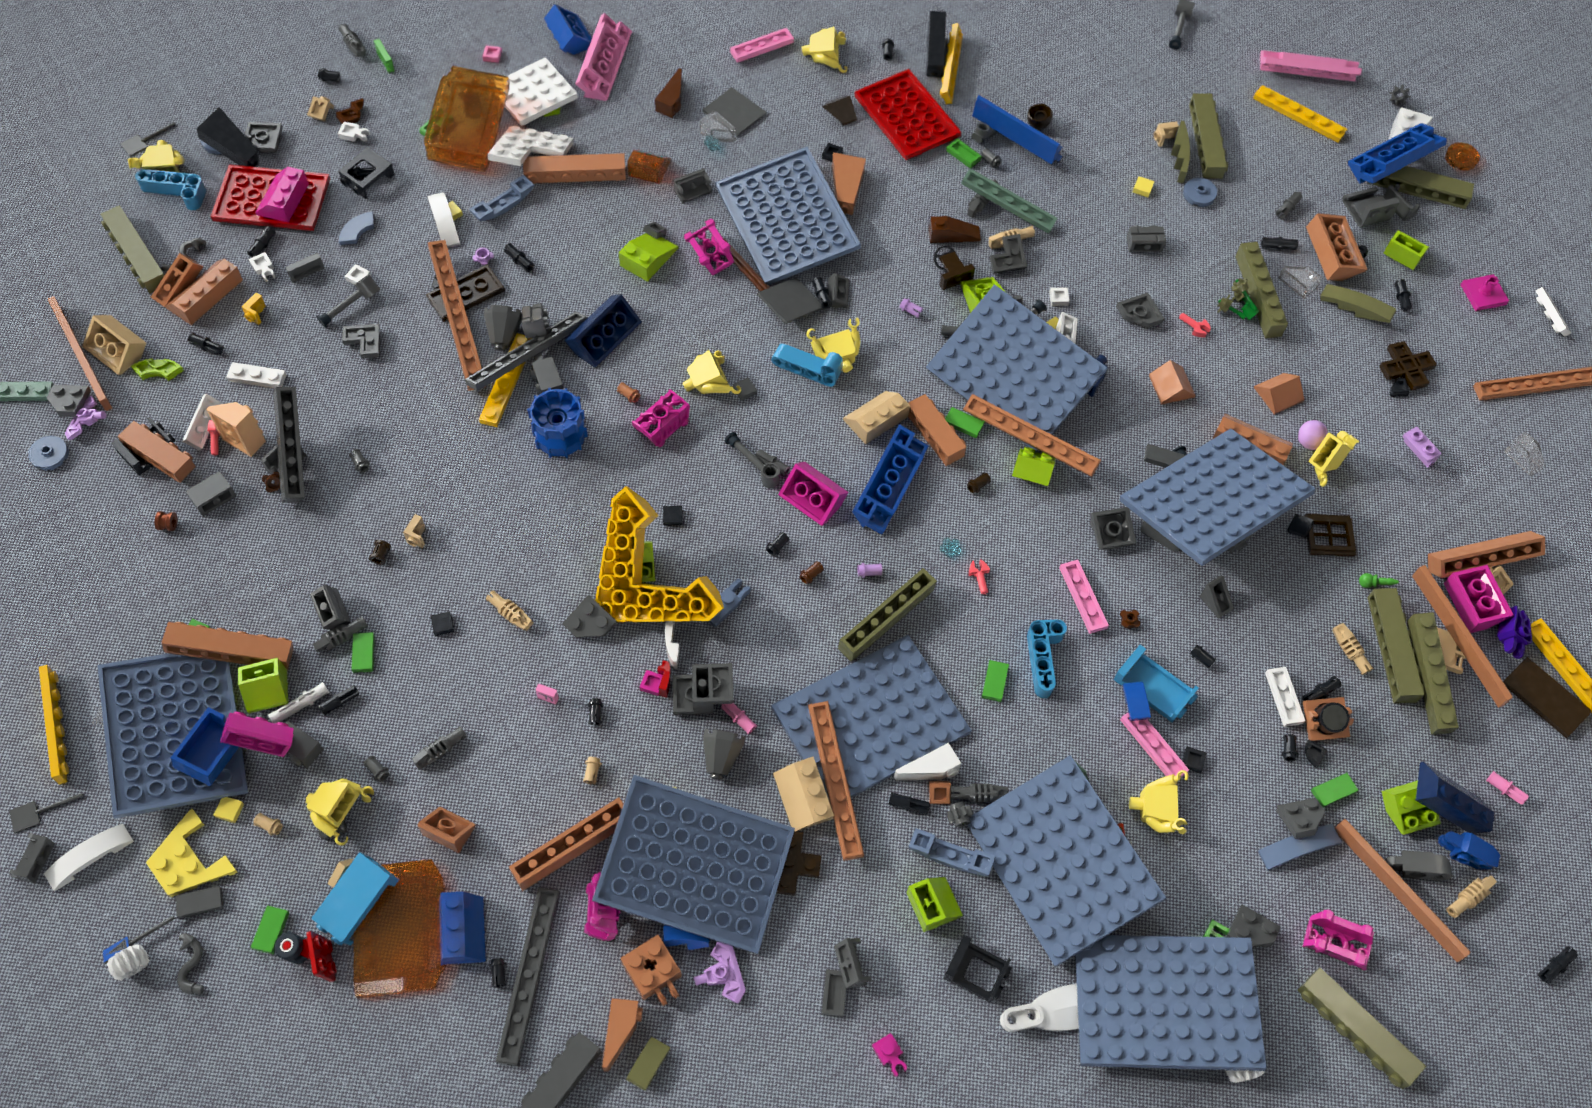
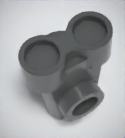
[972,122,997,143]

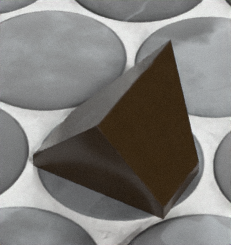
[822,96,857,126]

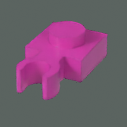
[872,1033,907,1077]

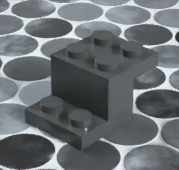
[672,663,734,715]

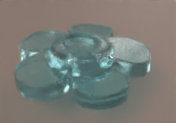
[704,135,721,152]
[939,537,961,558]

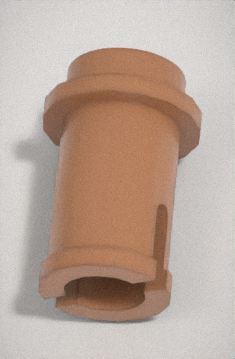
[617,382,640,403]

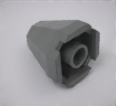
[484,305,522,351]
[703,729,745,780]

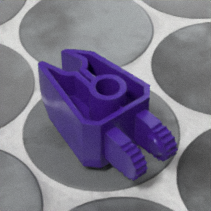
[1497,605,1532,659]

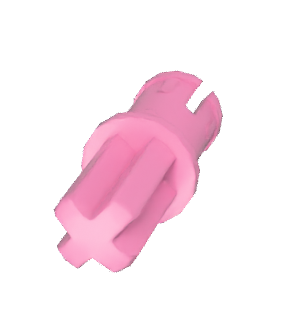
[721,704,757,735]
[1486,771,1529,805]

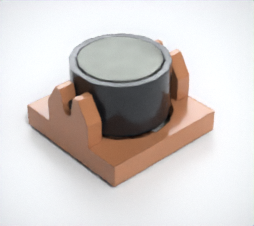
[1303,697,1354,741]

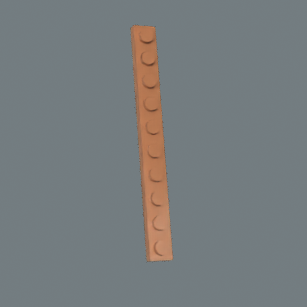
[428,240,486,391]

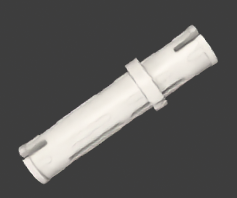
[268,682,330,724]

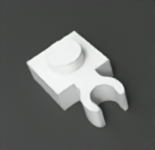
[338,122,370,142]
[249,252,275,282]

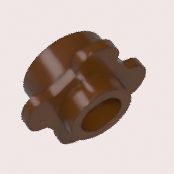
[262,471,281,492]
[1120,610,1141,629]

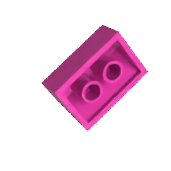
[256,167,309,222]
[778,462,849,526]
[1444,565,1513,633]
[220,712,294,757]

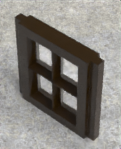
[1304,514,1356,557]

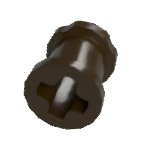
[368,540,391,565]

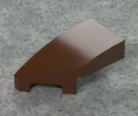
[336,98,364,124]

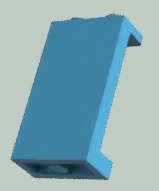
[1113,645,1199,723]
[311,852,399,946]

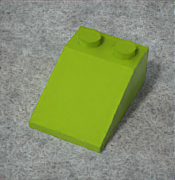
[618,233,678,282]
[960,277,1005,313]

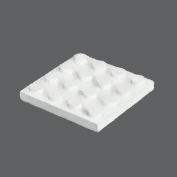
[489,57,578,126]

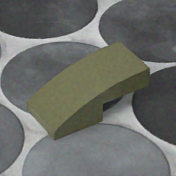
[626,1036,671,1091]

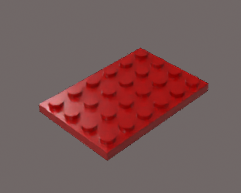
[854,69,961,160]
[210,164,330,231]

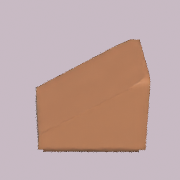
[929,781,951,804]

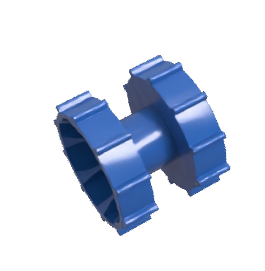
[527,388,588,458]

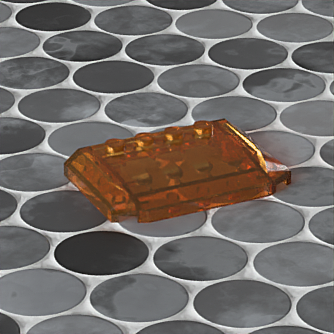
[424,66,510,172]
[354,859,446,998]

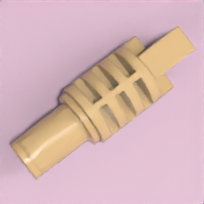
[989,226,1035,249]
[486,590,534,631]
[1332,623,1374,675]
[1446,875,1497,918]

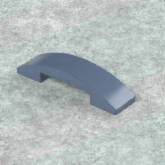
[469,175,534,221]
[1258,824,1342,871]
[908,828,996,877]

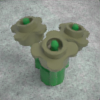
[1217,278,1259,320]

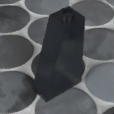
[926,11,946,77]
[196,107,259,167]

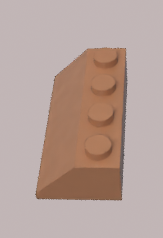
[1306,214,1367,281]
[165,259,243,325]
[1212,414,1293,465]

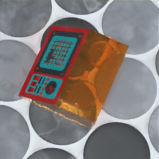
[627,150,671,184]

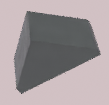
[1200,575,1234,618]

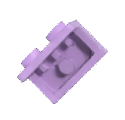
[1403,427,1442,468]

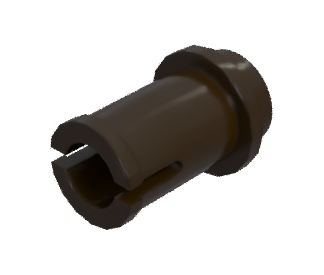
[967,472,991,493]

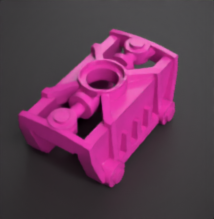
[684,218,734,276]
[632,389,690,448]
[584,872,620,941]
[1303,910,1374,971]

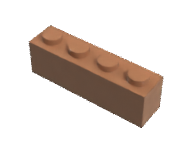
[908,394,966,466]
[117,421,195,483]

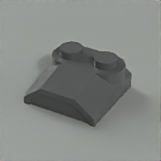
[1090,507,1137,550]

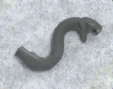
[161,238,206,272]
[177,933,204,995]

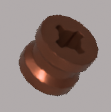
[154,511,178,531]

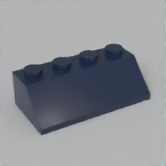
[564,294,642,367]
[1416,762,1494,834]

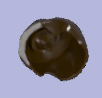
[1027,104,1053,130]

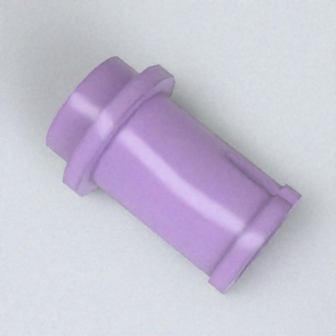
[900,298,923,318]
[857,563,882,578]

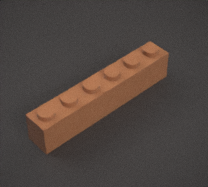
[523,153,626,184]
[1428,531,1545,578]
[161,622,293,671]
[509,797,623,891]

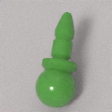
[1359,573,1399,588]

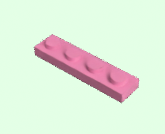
[730,28,794,63]
[1059,560,1109,634]
[1120,713,1189,778]

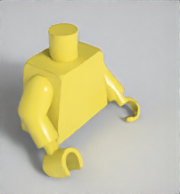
[802,27,847,73]
[128,140,185,173]
[806,318,861,373]
[683,350,741,394]
[1308,431,1359,487]
[1129,770,1189,834]
[306,778,374,846]

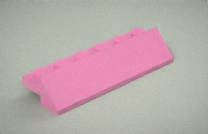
[576,13,632,101]
[1260,50,1362,82]

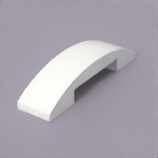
[427,192,460,248]
[665,621,680,670]
[44,824,134,891]

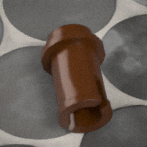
[799,561,824,584]

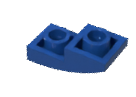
[1122,682,1151,721]
[663,925,710,950]

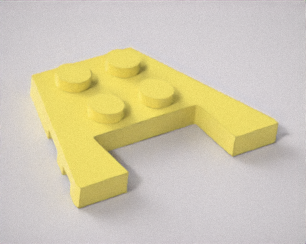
[146,809,237,897]

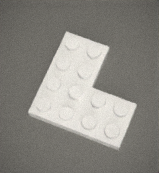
[488,126,573,166]

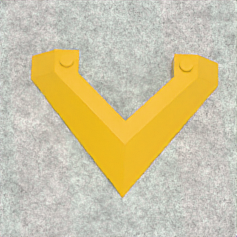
[595,486,724,622]

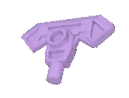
[65,396,106,440]
[694,941,746,1003]

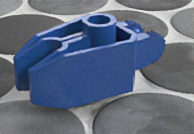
[1438,831,1500,870]

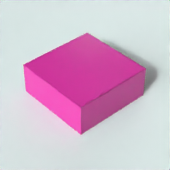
[639,670,663,696]

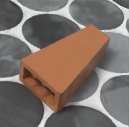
[832,153,866,215]

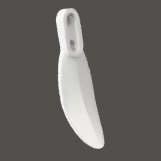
[1000,984,1078,1032]

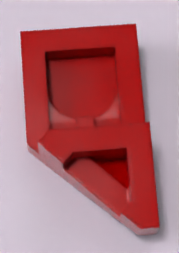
[657,660,671,698]

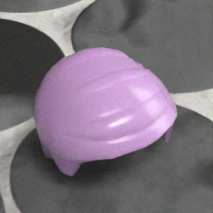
[1298,420,1328,450]

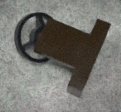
[933,246,975,290]

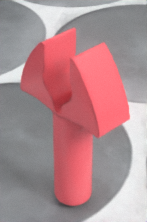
[1179,313,1211,337]
[207,420,220,456]
[968,559,990,595]

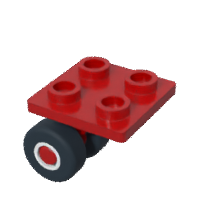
[275,931,337,982]

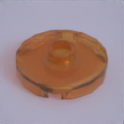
[1445,142,1480,171]

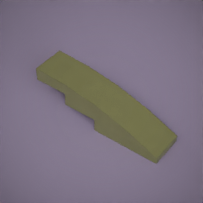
[1171,120,1190,184]
[1320,284,1396,323]

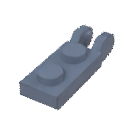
[708,578,751,627]

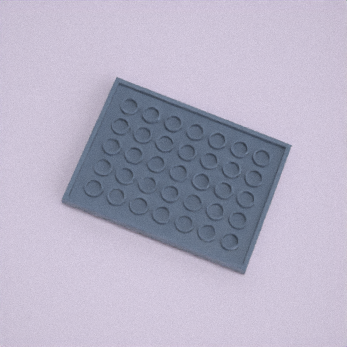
[715,147,861,285]
[926,284,1107,453]
[1120,428,1316,566]
[771,635,972,803]
[97,653,248,819]
[967,755,1166,967]
[592,775,795,954]
[1075,935,1266,1071]

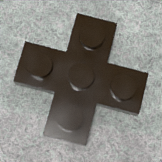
[1379,341,1437,391]
[776,831,822,896]

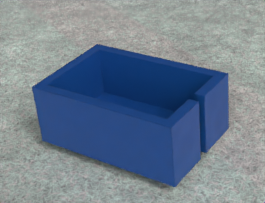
[170,707,239,787]

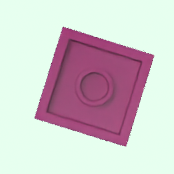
[1460,274,1509,311]

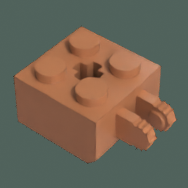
[620,935,682,1006]

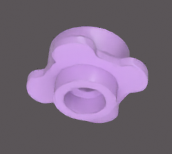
[473,248,494,265]

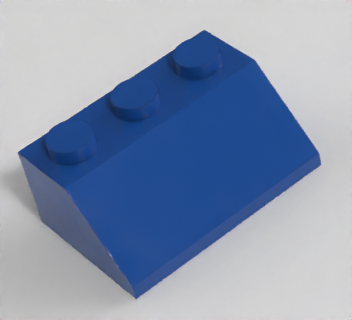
[544,4,592,54]
[439,891,486,965]

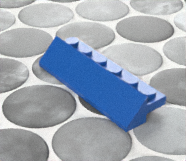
[972,95,1063,165]
[1348,123,1447,184]
[852,424,929,535]

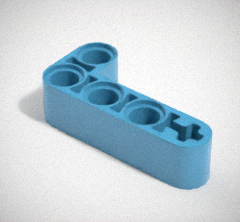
[135,169,206,210]
[771,344,843,387]
[1027,619,1067,699]

